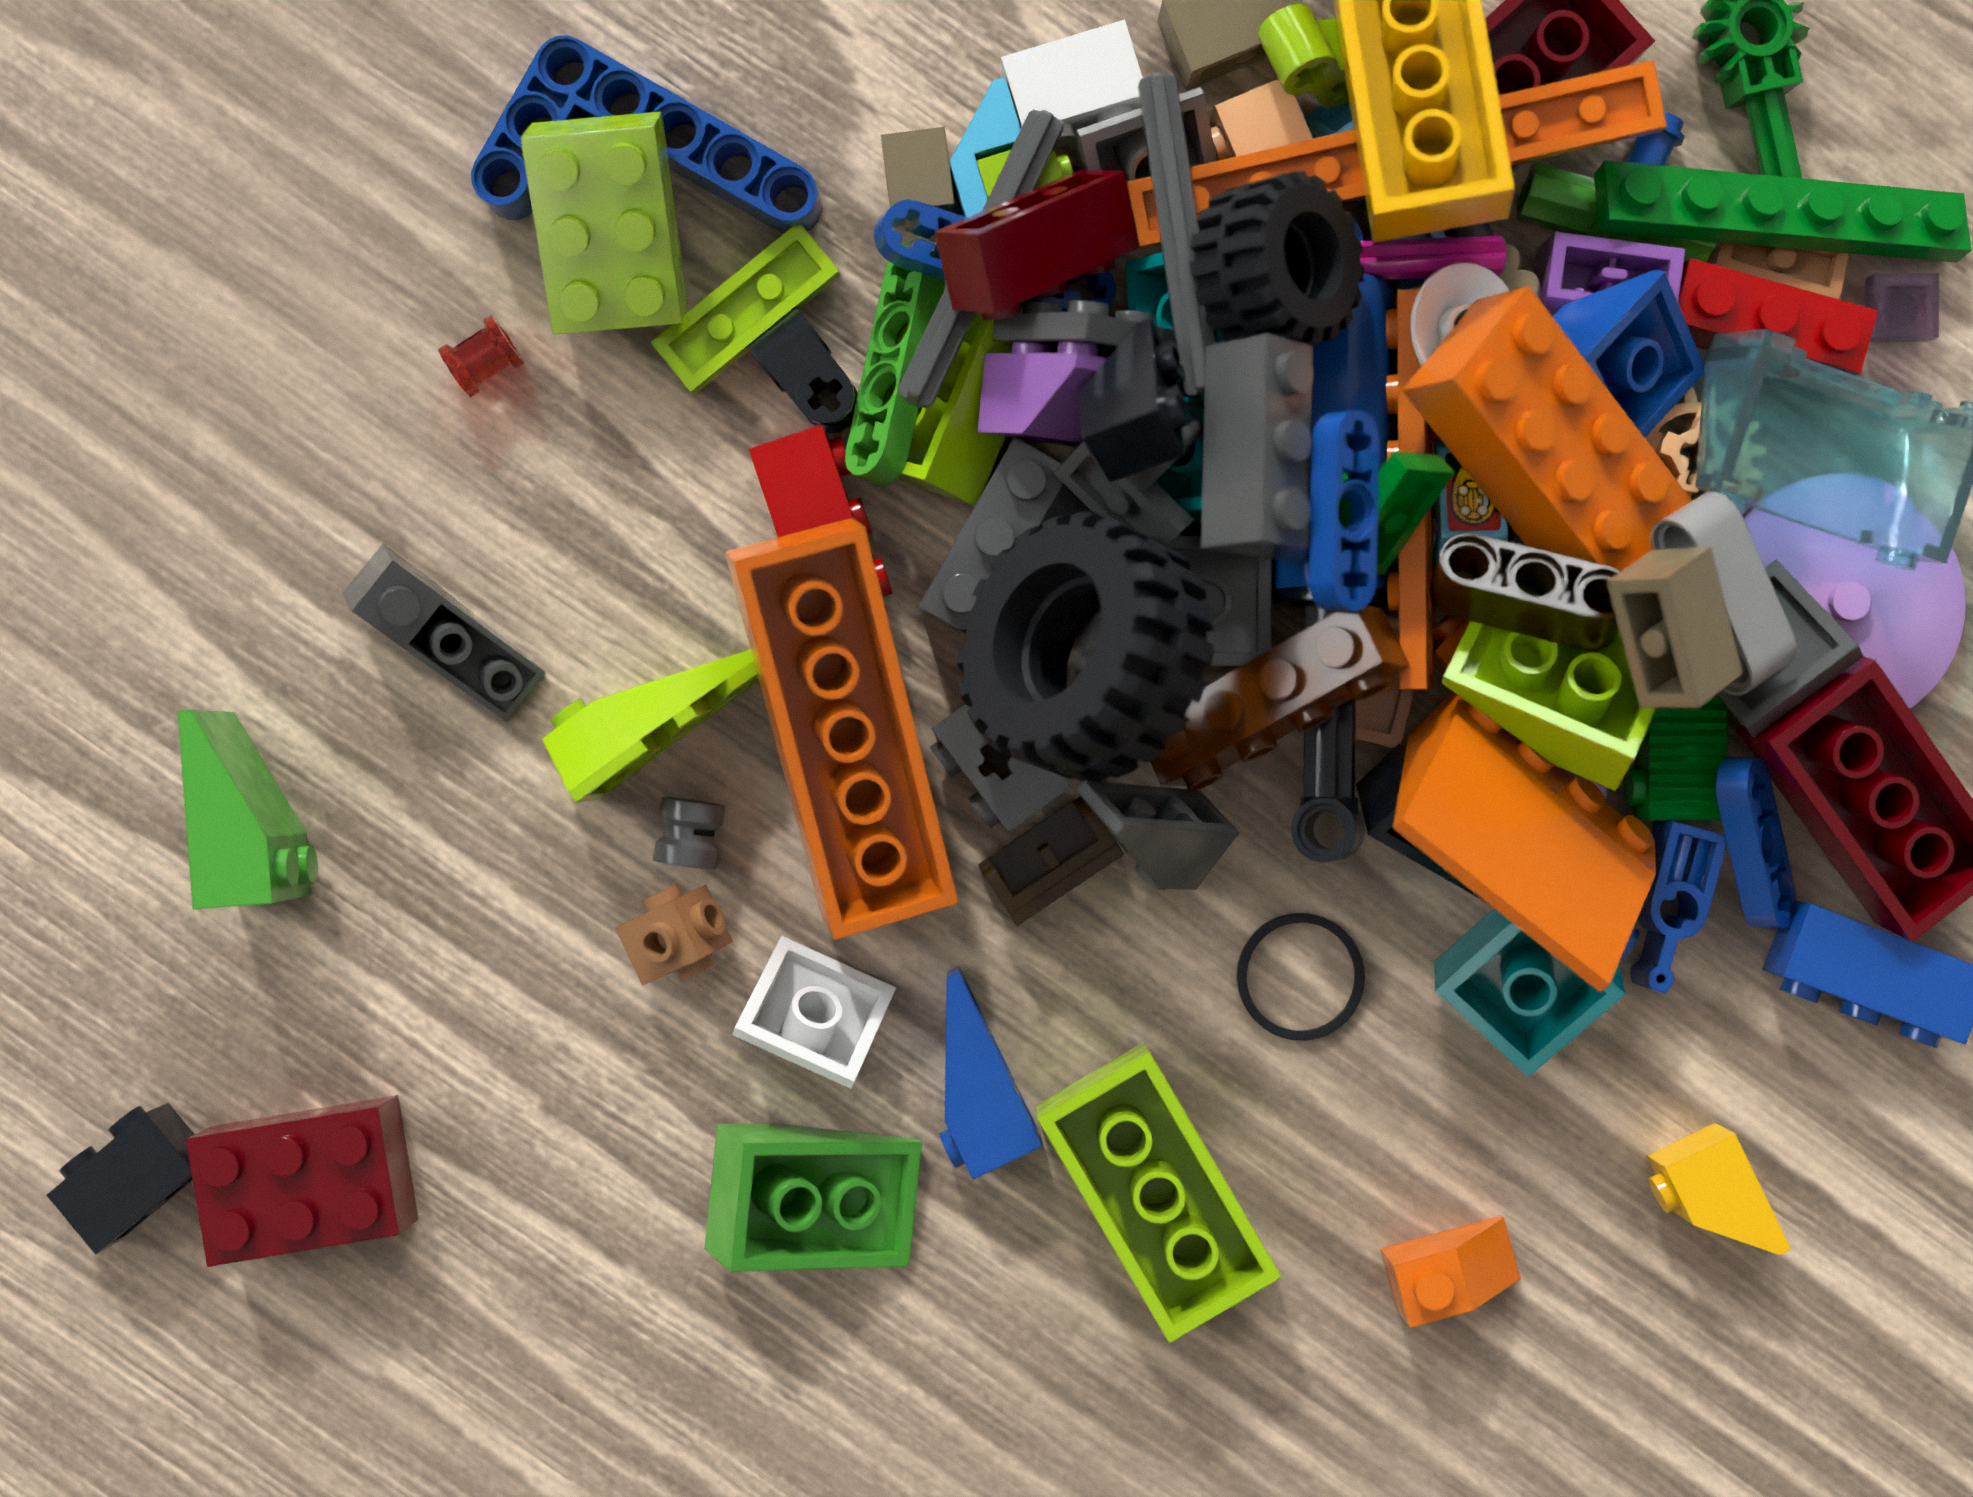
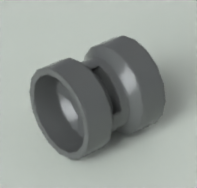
[653,797,725,869]

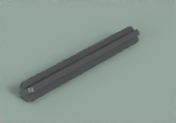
[1138,72,1217,398]
[898,110,1063,409]

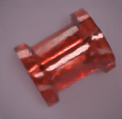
[438,314,524,398]

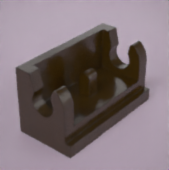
[978,796,1125,926]

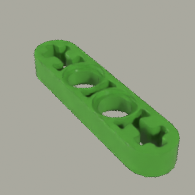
[845,241,946,487]

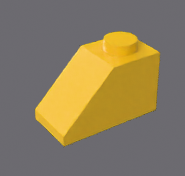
[1647,1123,1791,1255]

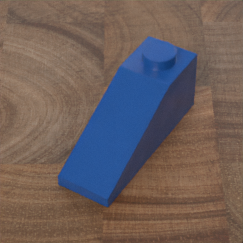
[939,966,1043,1179]

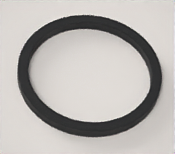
[1237,913,1365,1041]

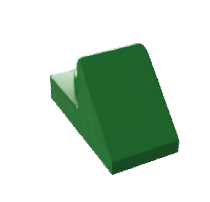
[1338,451,1454,575]

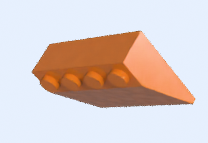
[1393,692,1656,992]

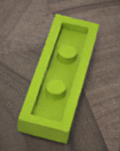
[650,225,841,396]

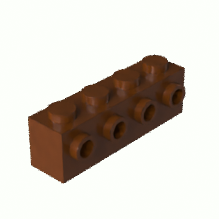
[1150,605,1410,791]

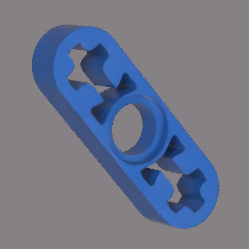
[1308,410,1380,611]
[1716,757,1796,928]

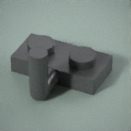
[1054,413,1204,546]

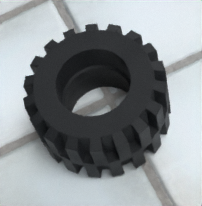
[1190,171,1364,345]

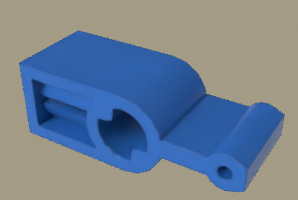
[1630,820,1727,993]

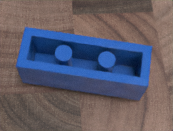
[1762,901,1973,1048]

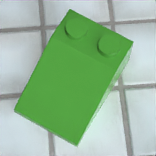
[178,710,318,910]
[704,1124,922,1272]

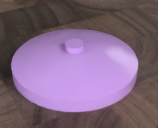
[1742,476,1966,709]

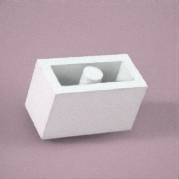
[1001,20,1143,148]

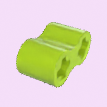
[1257,3,1349,108]

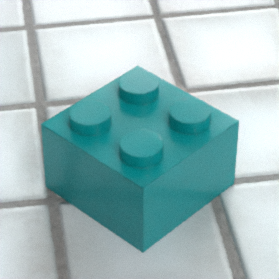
[1434,908,1626,1077]

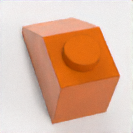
[1380,1215,1521,1328]

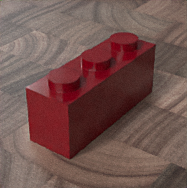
[934,170,1139,320]

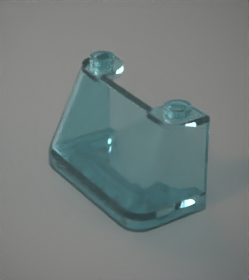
[1695,329,1973,571]

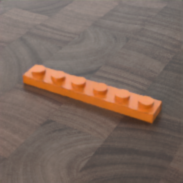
[1386,289,1434,690]

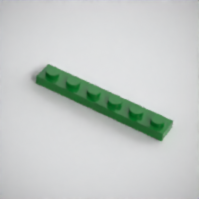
[1594,160,1972,263]

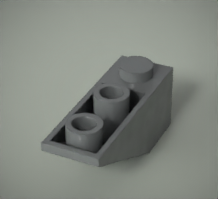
[343,544,546,722]

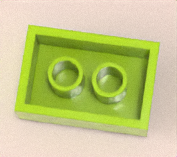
[520,112,688,335]

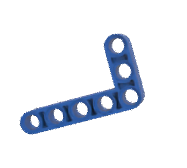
[471,35,822,233]

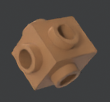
[615,884,733,986]

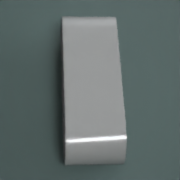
[1651,492,1797,696]

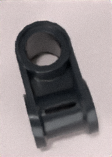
[747,308,858,433]

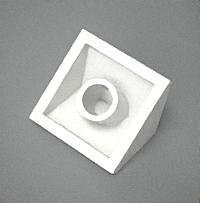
[732,936,896,1089]

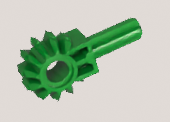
[1692,0,1810,178]

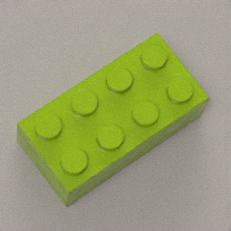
[1035,1042,1282,1343]

